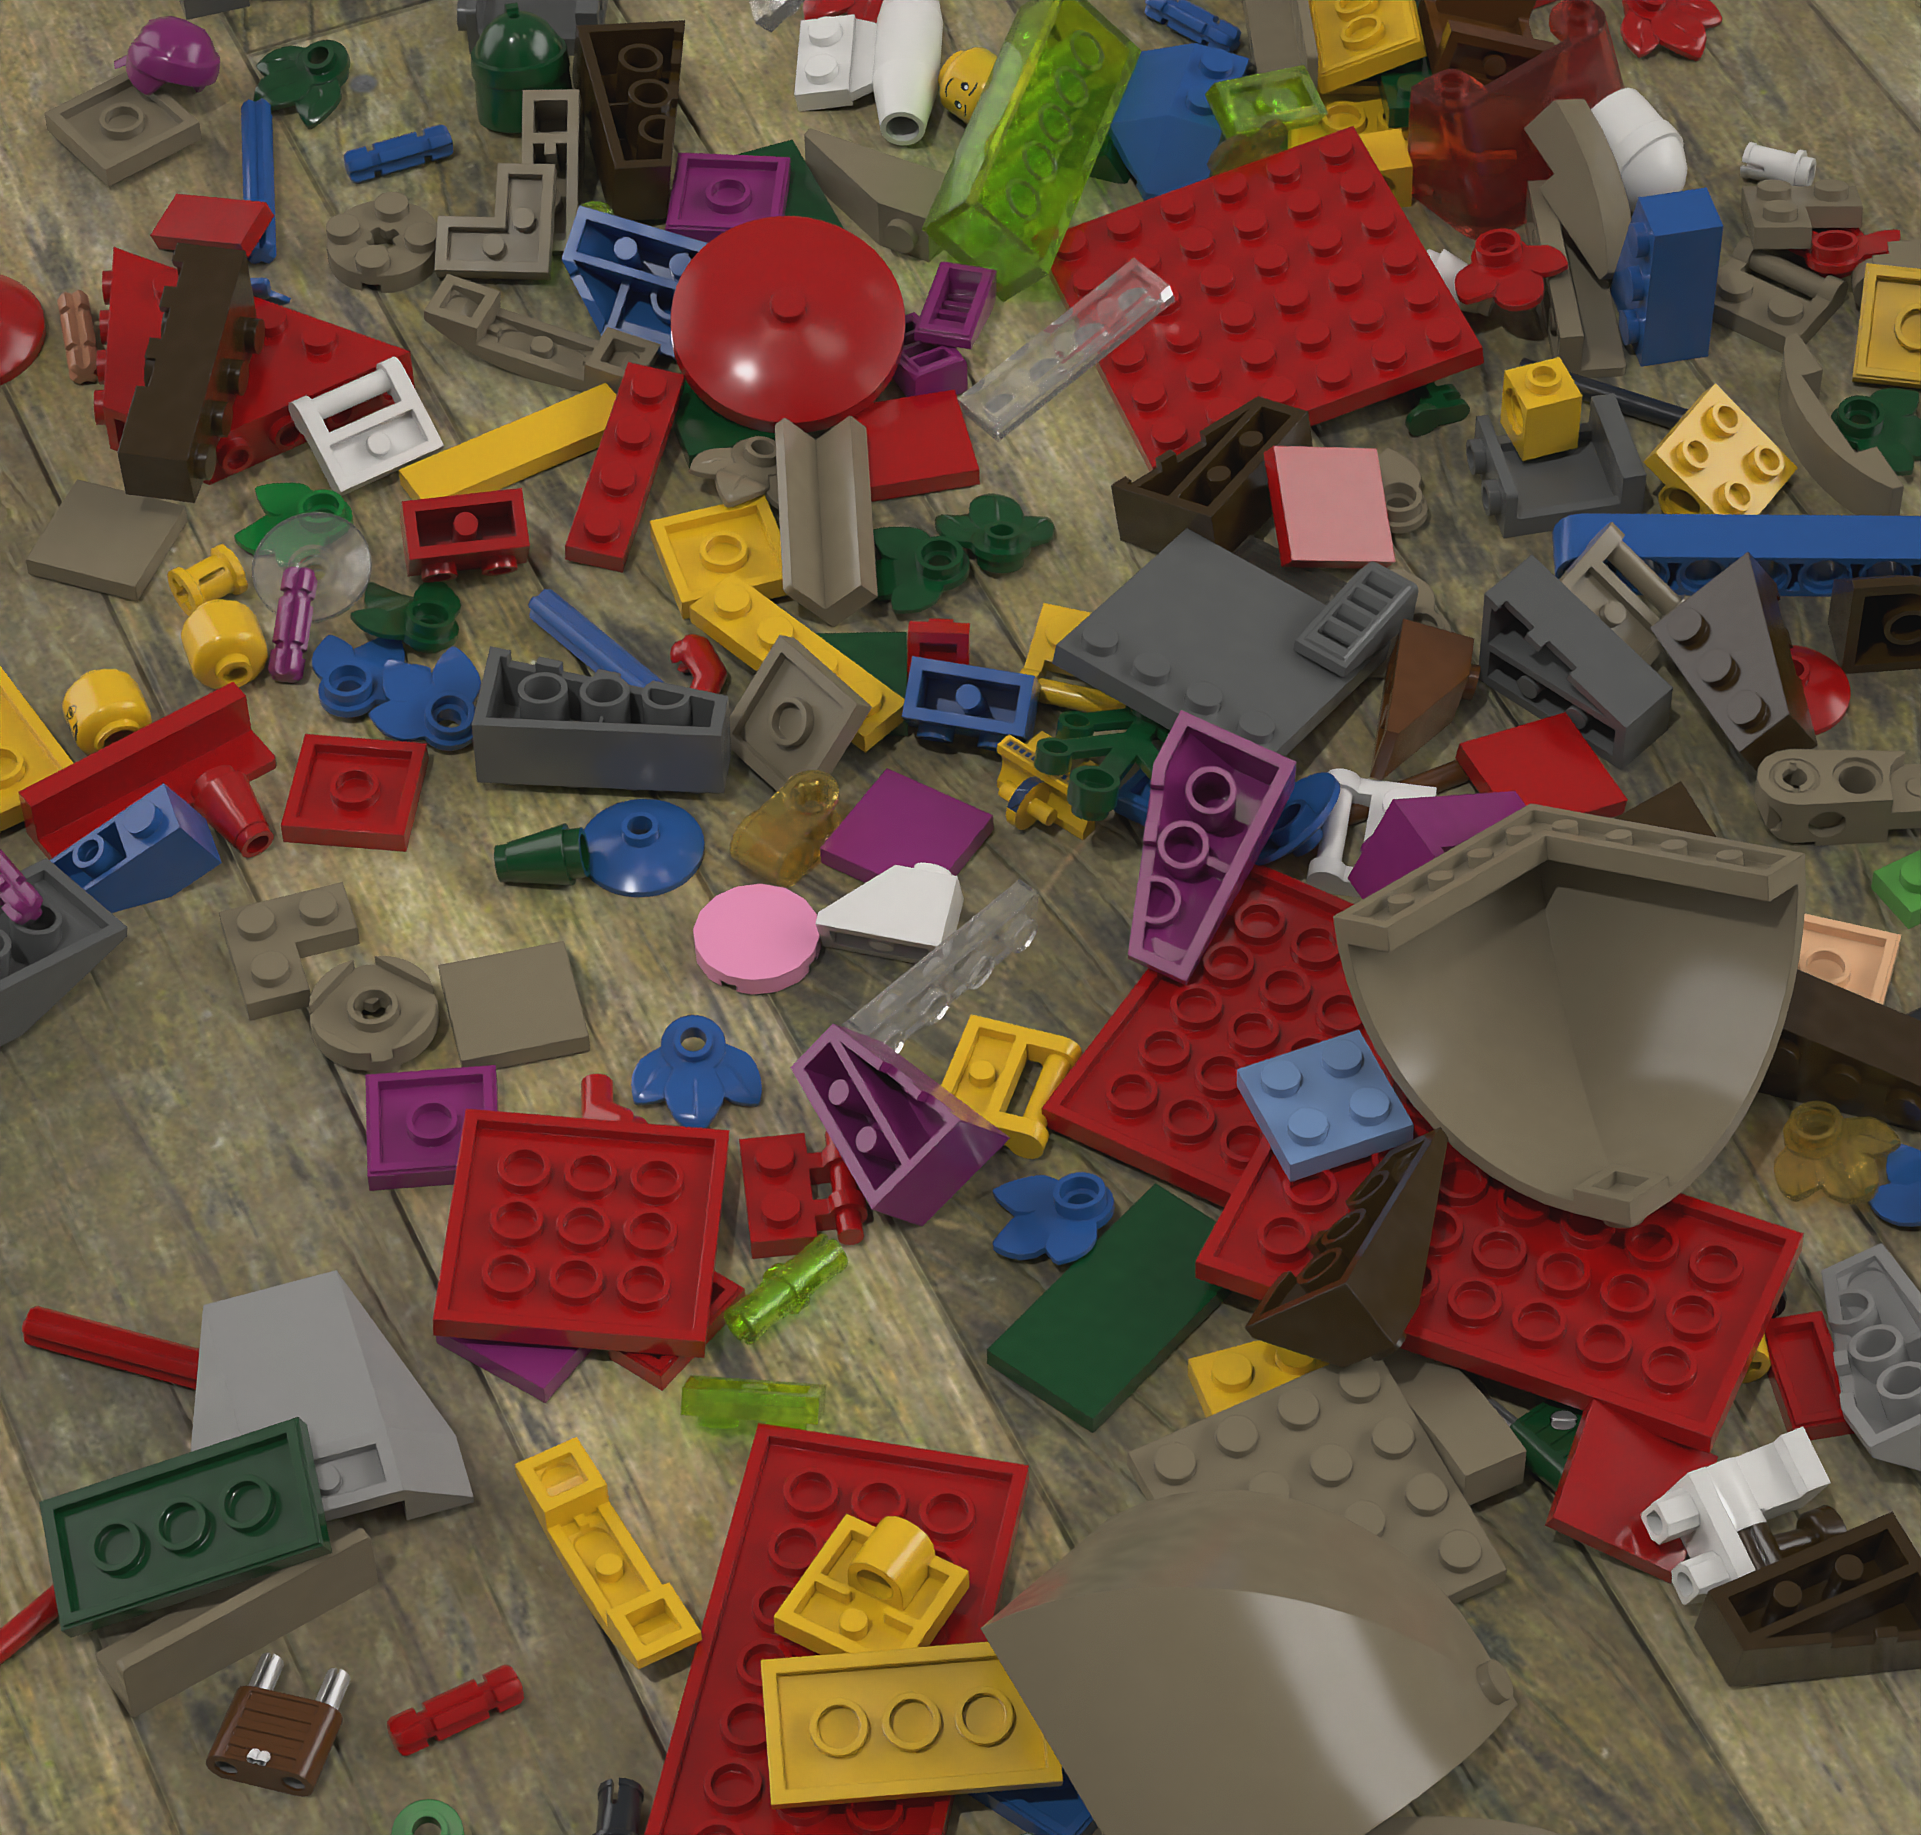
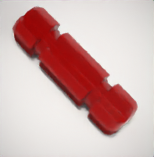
[387,1665,524,1756]

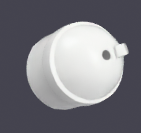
[1591,88,1688,212]

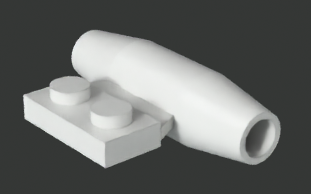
[794,0,943,145]

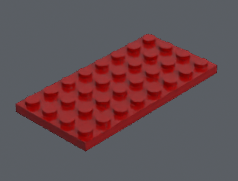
[1195,1102,1804,1454]
[644,1423,1029,1835]

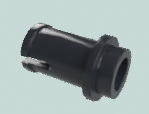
[592,1778,644,1835]

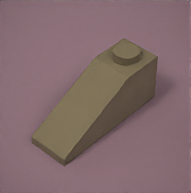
[522,89,585,255]
[804,128,961,262]

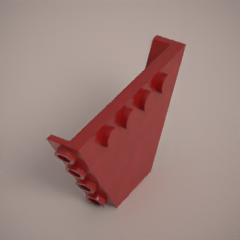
[94,247,415,485]

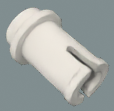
[1740,142,1816,186]

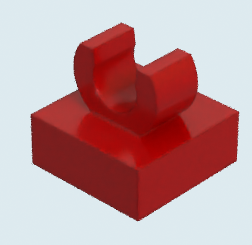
[907,618,970,684]

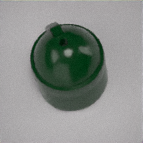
[471,2,573,133]

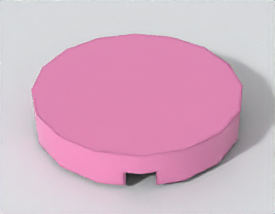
[693,884,821,995]

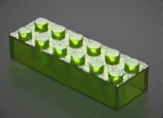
[922,0,1141,302]

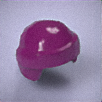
[114,16,220,96]

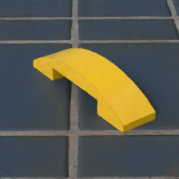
[514,1437,702,1670]

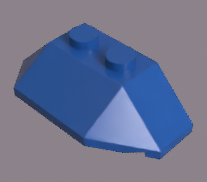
[1107,43,1253,200]
[562,205,707,360]

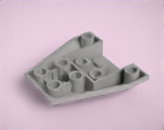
[191,1270,474,1521]

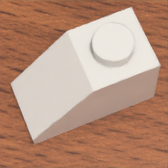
[815,863,964,969]

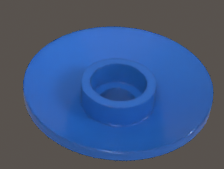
[1255,772,1340,866]
[584,799,705,897]

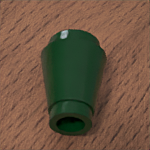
[494,823,590,885]

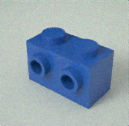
[902,656,1041,752]

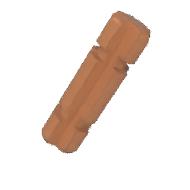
[57,290,98,384]

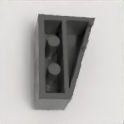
[1478,555,1673,770]

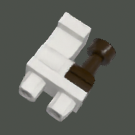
[1641,1427,1847,1605]

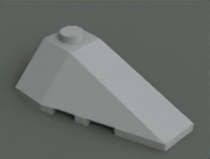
[1821,1243,1921,1471]

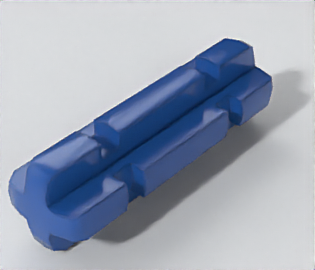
[1145,0,1241,53]
[344,124,453,183]

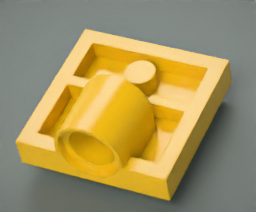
[1643,383,1798,515]
[774,1514,969,1655]

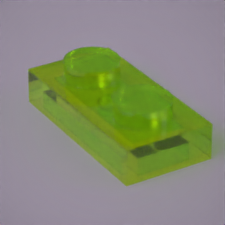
[1205,65,1328,143]
[681,1375,826,1430]

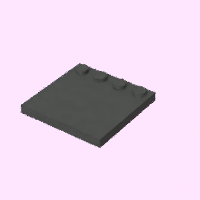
[1052,528,1391,756]

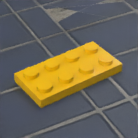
[761,1642,1063,1809]

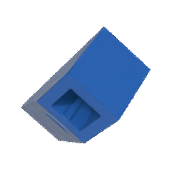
[50,783,222,913]

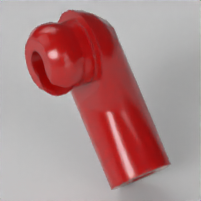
[670,634,727,694]
[581,1074,648,1123]

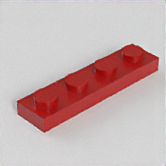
[565,362,685,573]

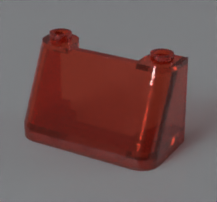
[1407,0,1625,240]

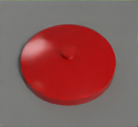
[671,216,905,433]

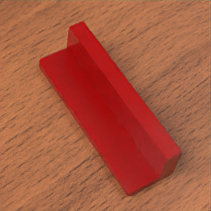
[18,682,277,860]

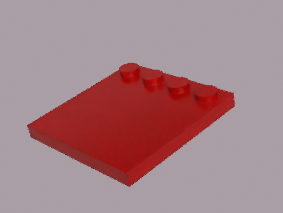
[433,1108,730,1358]

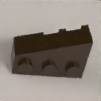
[1111,396,1313,555]
[1694,1511,1921,1687]

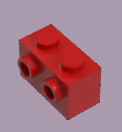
[400,488,530,583]

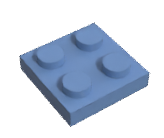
[1237,1030,1414,1182]

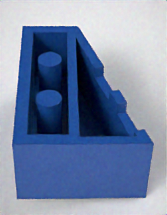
[1610,187,1724,367]

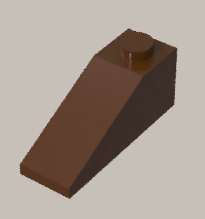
[1370,618,1481,781]

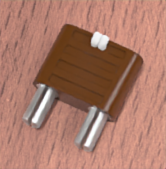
[206,1653,351,1797]

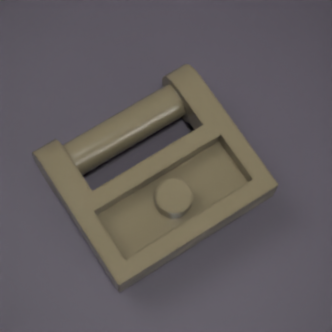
[1712,236,1848,354]
[1559,522,1689,665]

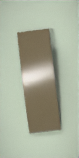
[1524,99,1631,280]
[1382,1349,1527,1506]

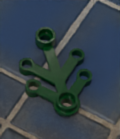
[1034,705,1170,821]

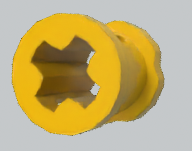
[167,544,248,616]

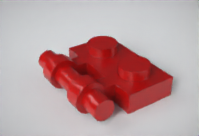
[739,1131,868,1259]

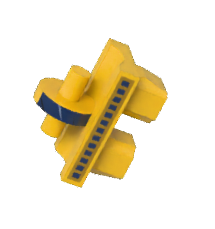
[997,731,1099,840]

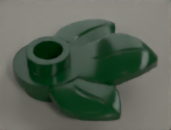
[253,40,350,129]
[1831,388,1921,476]
[935,493,1055,573]
[873,527,970,614]
[350,582,461,654]

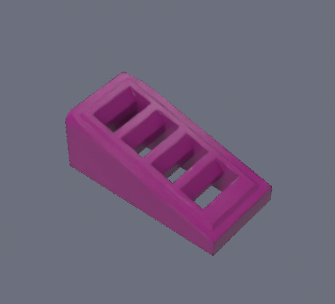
[914,262,997,349]
[892,312,968,397]

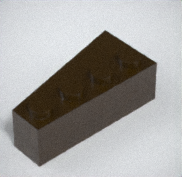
[572,20,685,221]
[117,243,265,503]
[1758,969,1921,1132]

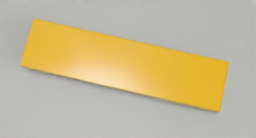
[399,383,616,500]

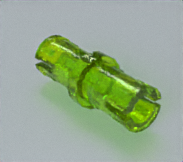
[724,1234,848,1345]

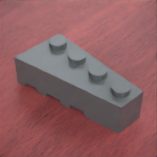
[472,646,731,794]

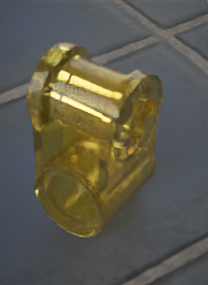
[729,770,842,889]

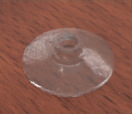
[252,512,372,624]

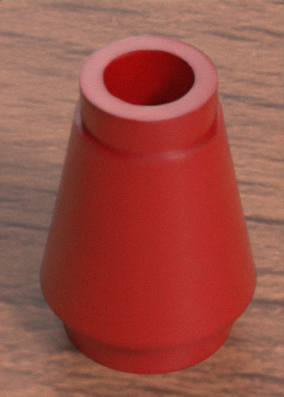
[191,765,274,858]

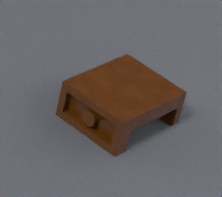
[1417,0,1557,102]

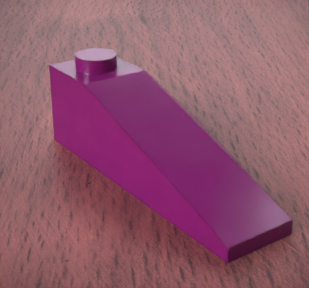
[1128,710,1297,985]

